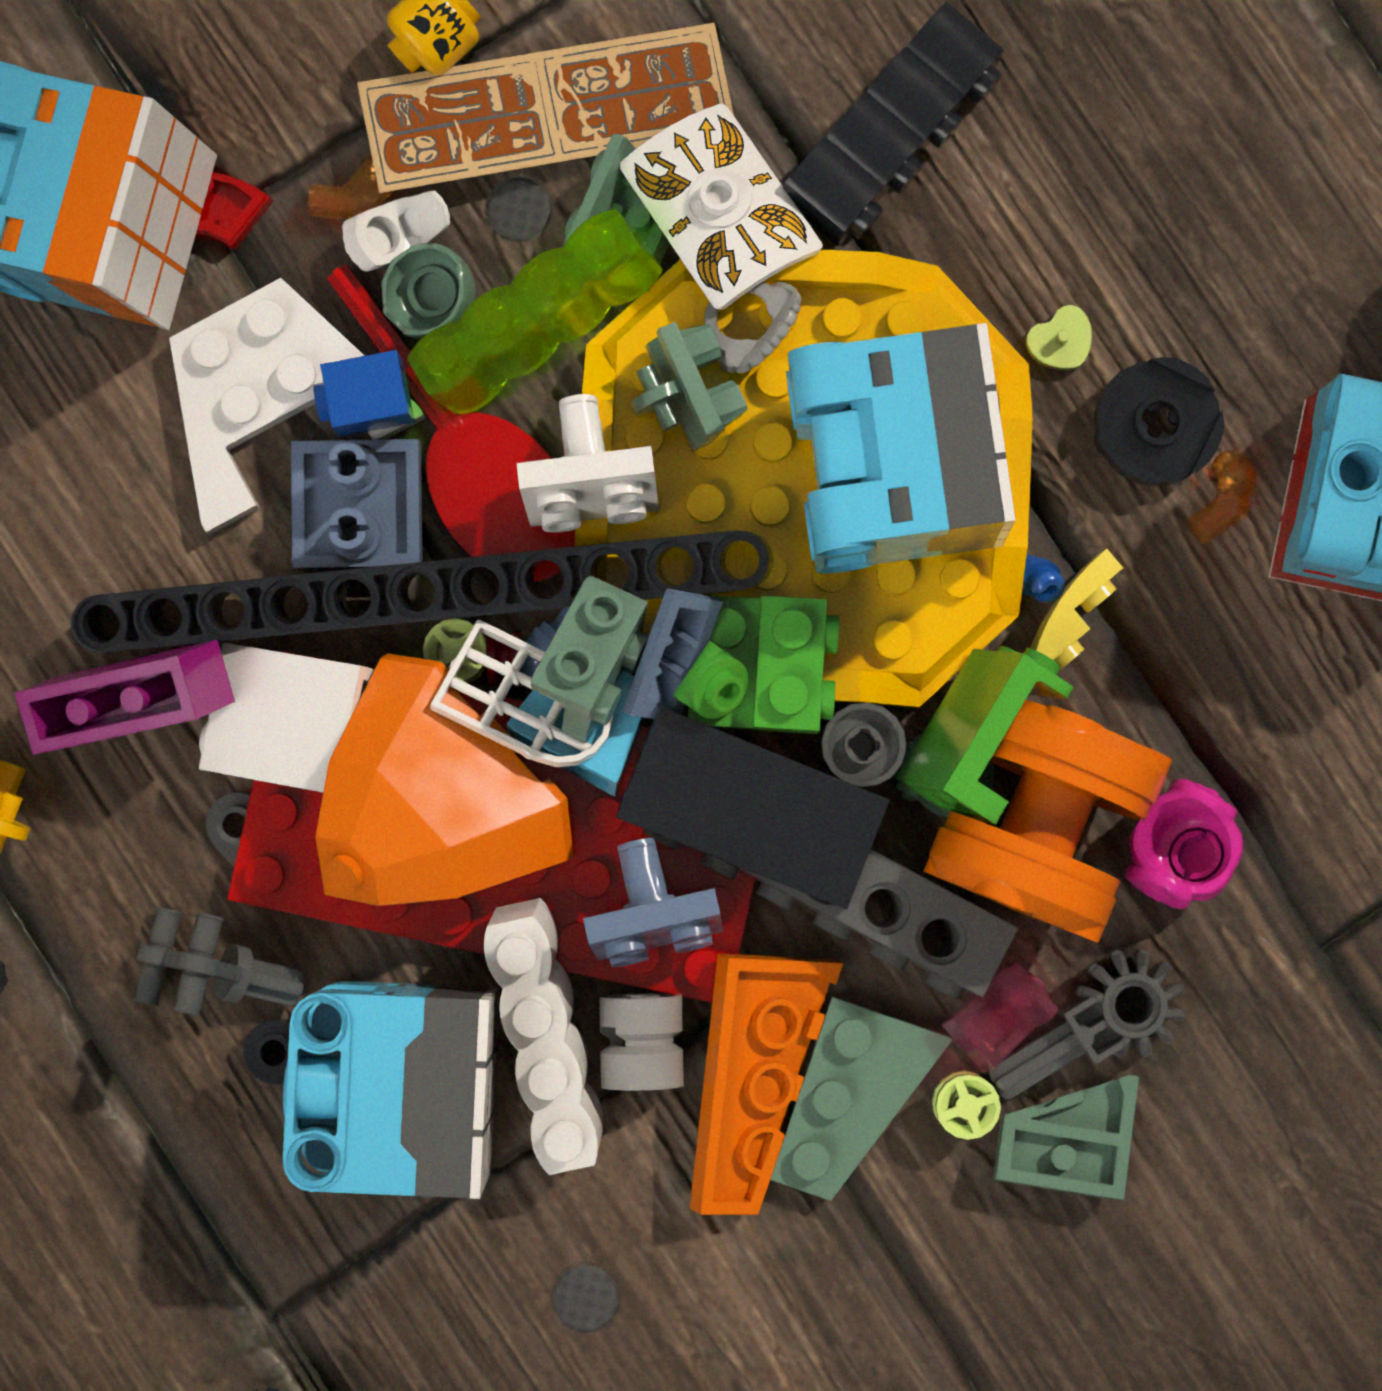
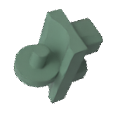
[630,322,747,451]

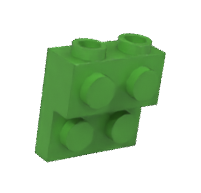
[688,595,839,734]

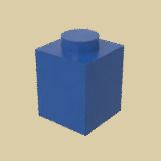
[313,350,415,437]

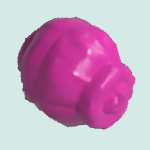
[1125,778,1243,909]

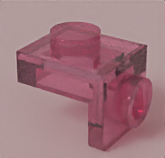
[942,963,1058,1074]

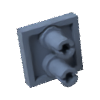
[291,439,422,570]
[583,838,724,967]

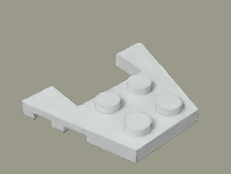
[169,278,426,535]

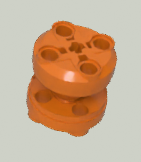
[923,700,1172,943]

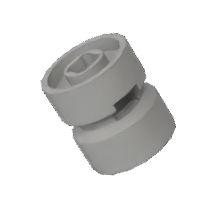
[599,993,684,1091]

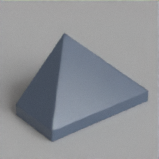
[622,589,723,719]

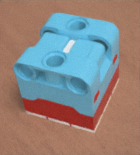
[1269,373,1382,601]

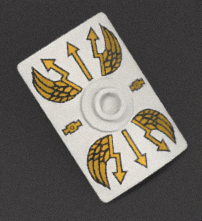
[620,104,823,310]

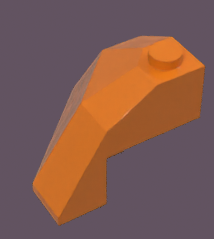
[316,653,574,906]

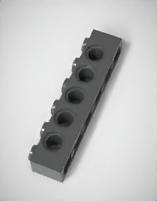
[642,829,1018,1001]

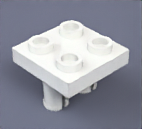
[516,394,659,532]

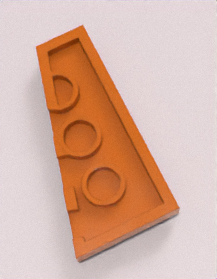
[690,954,843,1215]

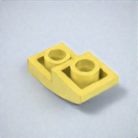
[1030,549,1123,671]

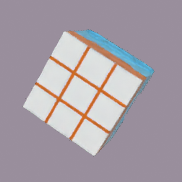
[0,61,217,330]

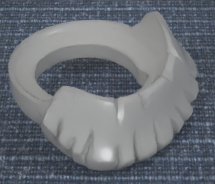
[704,281,801,373]

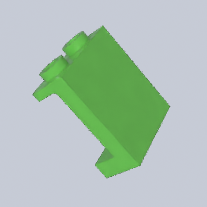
[895,646,1074,825]

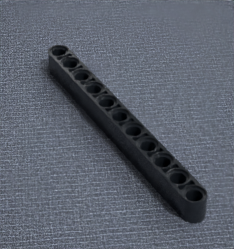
[71,530,774,653]

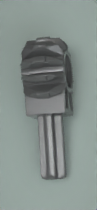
[988,949,1186,1100]

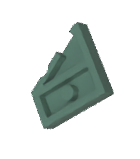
[993,1075,1139,1201]

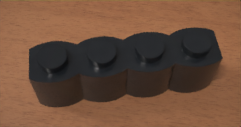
[783,1,1005,246]

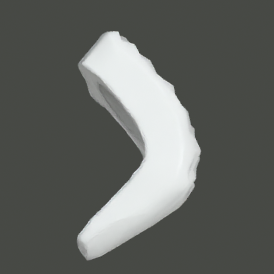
[342,191,450,272]

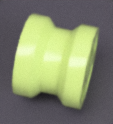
[423,618,487,683]
[932,1070,1001,1140]

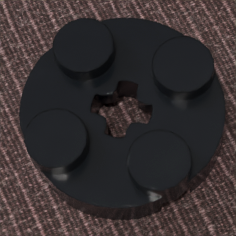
[1094,357,1224,486]

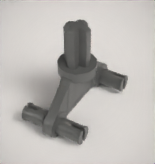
[132,907,304,1016]

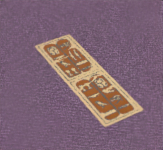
[357,23,734,193]

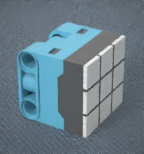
[786,323,1015,574]
[283,981,500,1199]

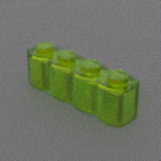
[407,209,663,415]

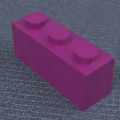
[14,640,235,755]

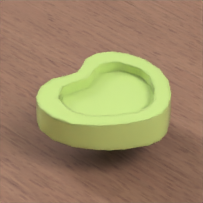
[1025,305,1092,371]

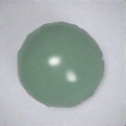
[381,243,477,340]

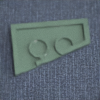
[770,995,953,1201]

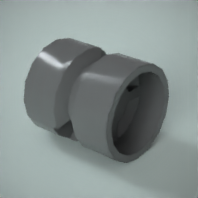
[818,702,906,788]

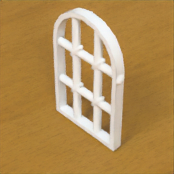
[430,619,613,767]

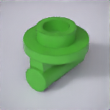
[673,640,748,719]

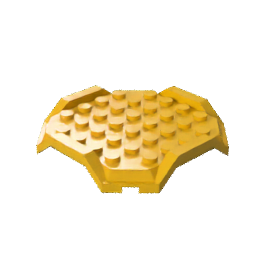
[575,250,1033,708]

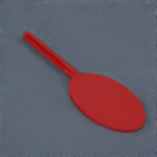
[327,264,575,582]

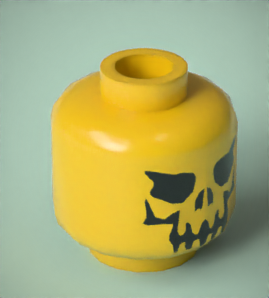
[387,0,481,75]

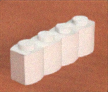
[484,898,603,1175]

